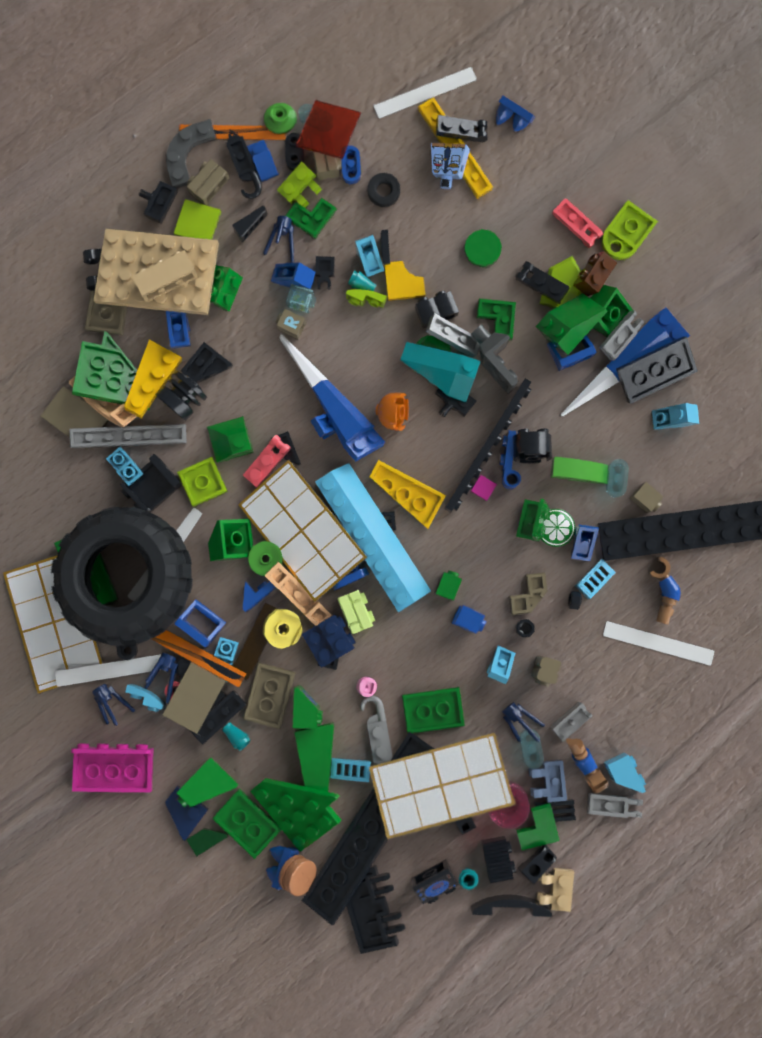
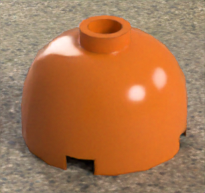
[375,392,409,431]

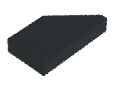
[381,230,390,265]
[271,431,301,465]

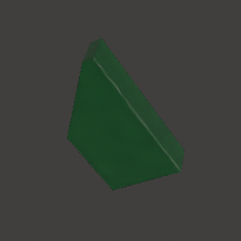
[187,828,228,857]

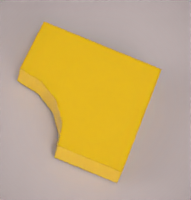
[384,261,426,301]

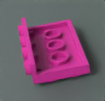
[71,743,154,793]

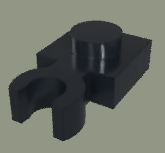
[315,256,335,290]

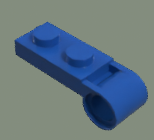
[500,430,521,490]

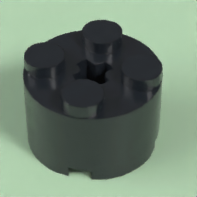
[513,429,552,464]

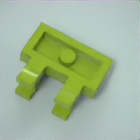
[277,162,322,208]

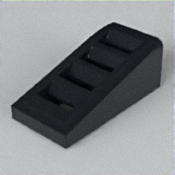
[232,205,268,243]

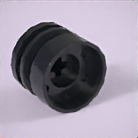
[155,370,207,421]

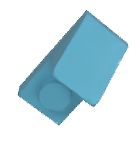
[355,235,384,277]
[487,646,516,684]

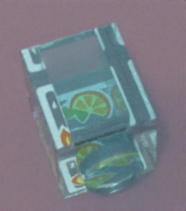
[286,284,316,313]

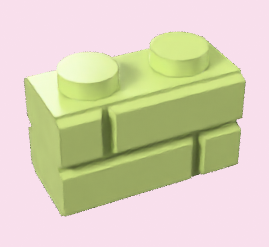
[337,590,375,634]

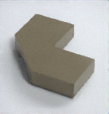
[509,572,548,615]

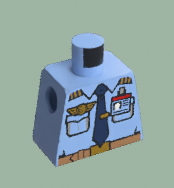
[431,143,470,189]

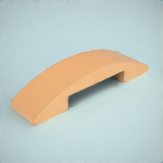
[69,376,137,428]
[264,562,332,626]

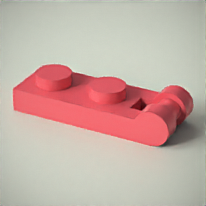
[552,198,603,248]
[243,435,291,488]

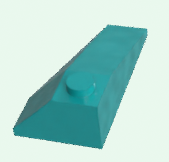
[400,342,481,402]

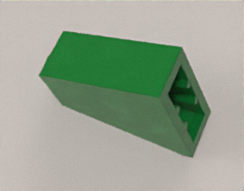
[176,757,239,807]

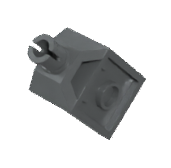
[471,324,518,394]

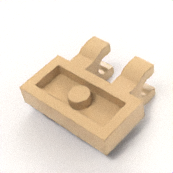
[536,868,574,912]

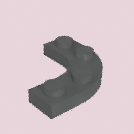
[166,119,217,188]

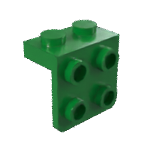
[210,265,243,312]
[516,499,550,542]

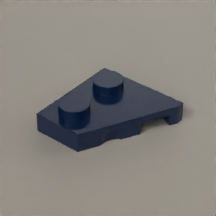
[165,785,209,841]

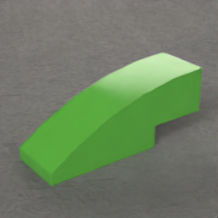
[550,457,608,484]

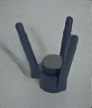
[263,216,294,263]
[144,652,178,704]
[92,684,135,726]
[502,702,545,742]

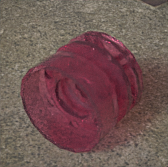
[488,781,530,828]

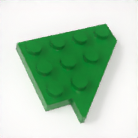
[72,331,150,410]
[250,778,341,852]

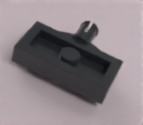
[139,181,178,224]
[435,388,477,417]

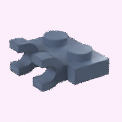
[528,760,567,802]

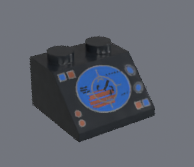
[411,859,458,904]

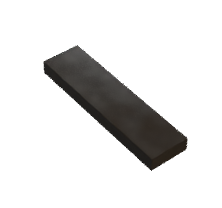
[233,603,278,681]

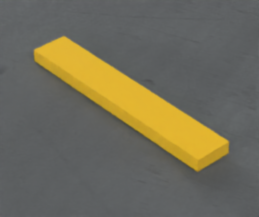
[418,97,493,199]

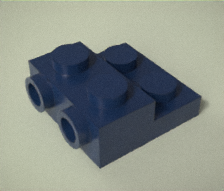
[302,615,356,668]

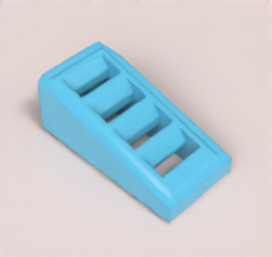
[575,559,616,599]
[330,758,371,782]

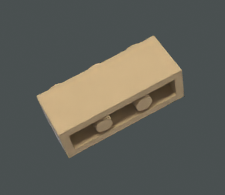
[132,250,198,303]

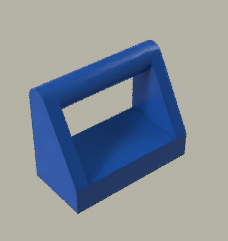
[547,335,597,371]
[174,599,226,647]

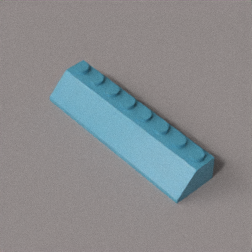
[315,463,431,612]

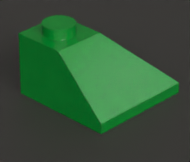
[207,416,254,463]
[208,519,253,562]

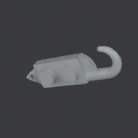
[360,695,393,765]

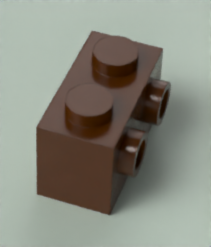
[573,251,617,297]

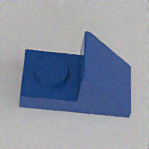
[247,139,278,182]
[166,311,191,349]
[311,414,336,439]
[571,524,599,561]
[243,581,276,612]

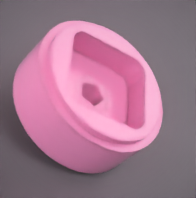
[356,677,377,697]

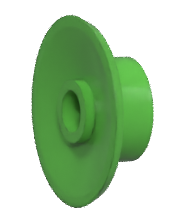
[264,103,297,134]
[248,541,283,576]

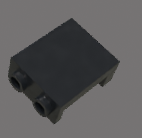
[120,454,182,513]

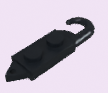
[225,129,262,199]

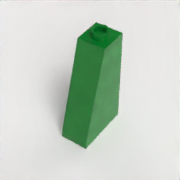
[294,722,335,792]

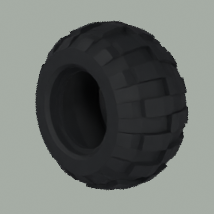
[51,507,193,646]

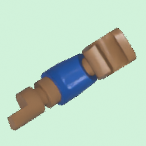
[649,557,681,625]
[566,738,609,794]

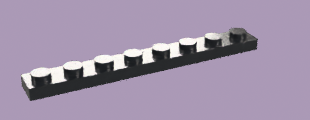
[445,378,532,513]

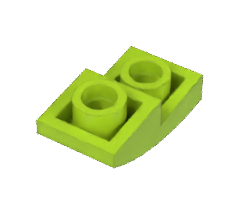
[346,289,386,308]

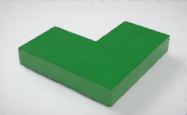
[285,198,337,239]
[477,298,516,340]
[516,803,560,850]

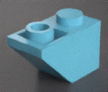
[652,403,699,429]
[603,753,646,793]

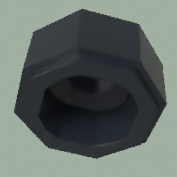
[568,591,582,610]
[516,619,535,637]

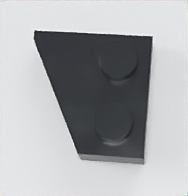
[181,342,233,384]

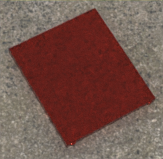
[296,100,361,159]

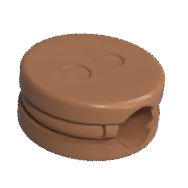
[279,855,317,896]

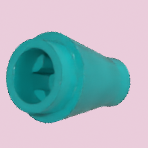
[348,270,376,291]
[222,722,251,751]
[459,868,479,890]

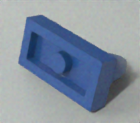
[496,95,535,132]
[266,846,299,890]

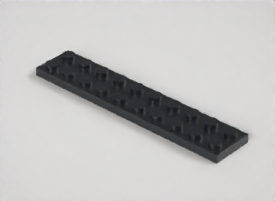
[598,501,762,561]
[302,731,435,925]

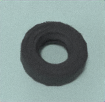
[367,173,400,207]

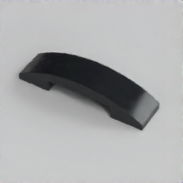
[471,894,552,917]

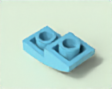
[106,446,144,486]
[214,637,239,682]
[125,684,166,712]

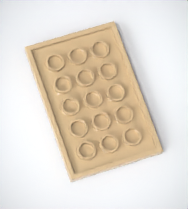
[93,229,219,315]

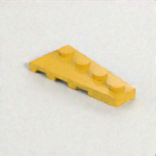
[124,339,182,418]
[369,460,446,529]

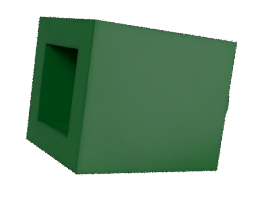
[435,570,462,601]

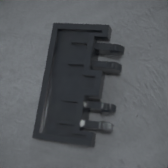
[347,865,405,954]

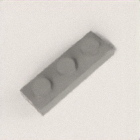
[426,313,480,358]

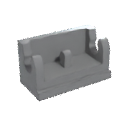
[550,702,592,742]

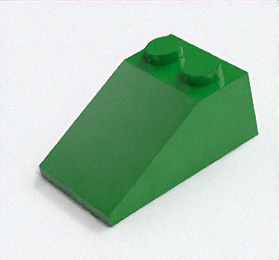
[535,293,607,355]

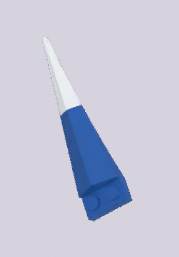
[561,307,690,416]
[280,334,385,462]

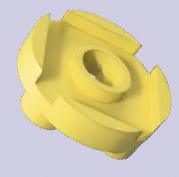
[263,609,302,649]

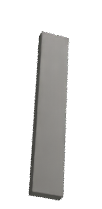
[69,424,187,448]

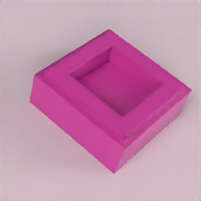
[470,475,497,501]

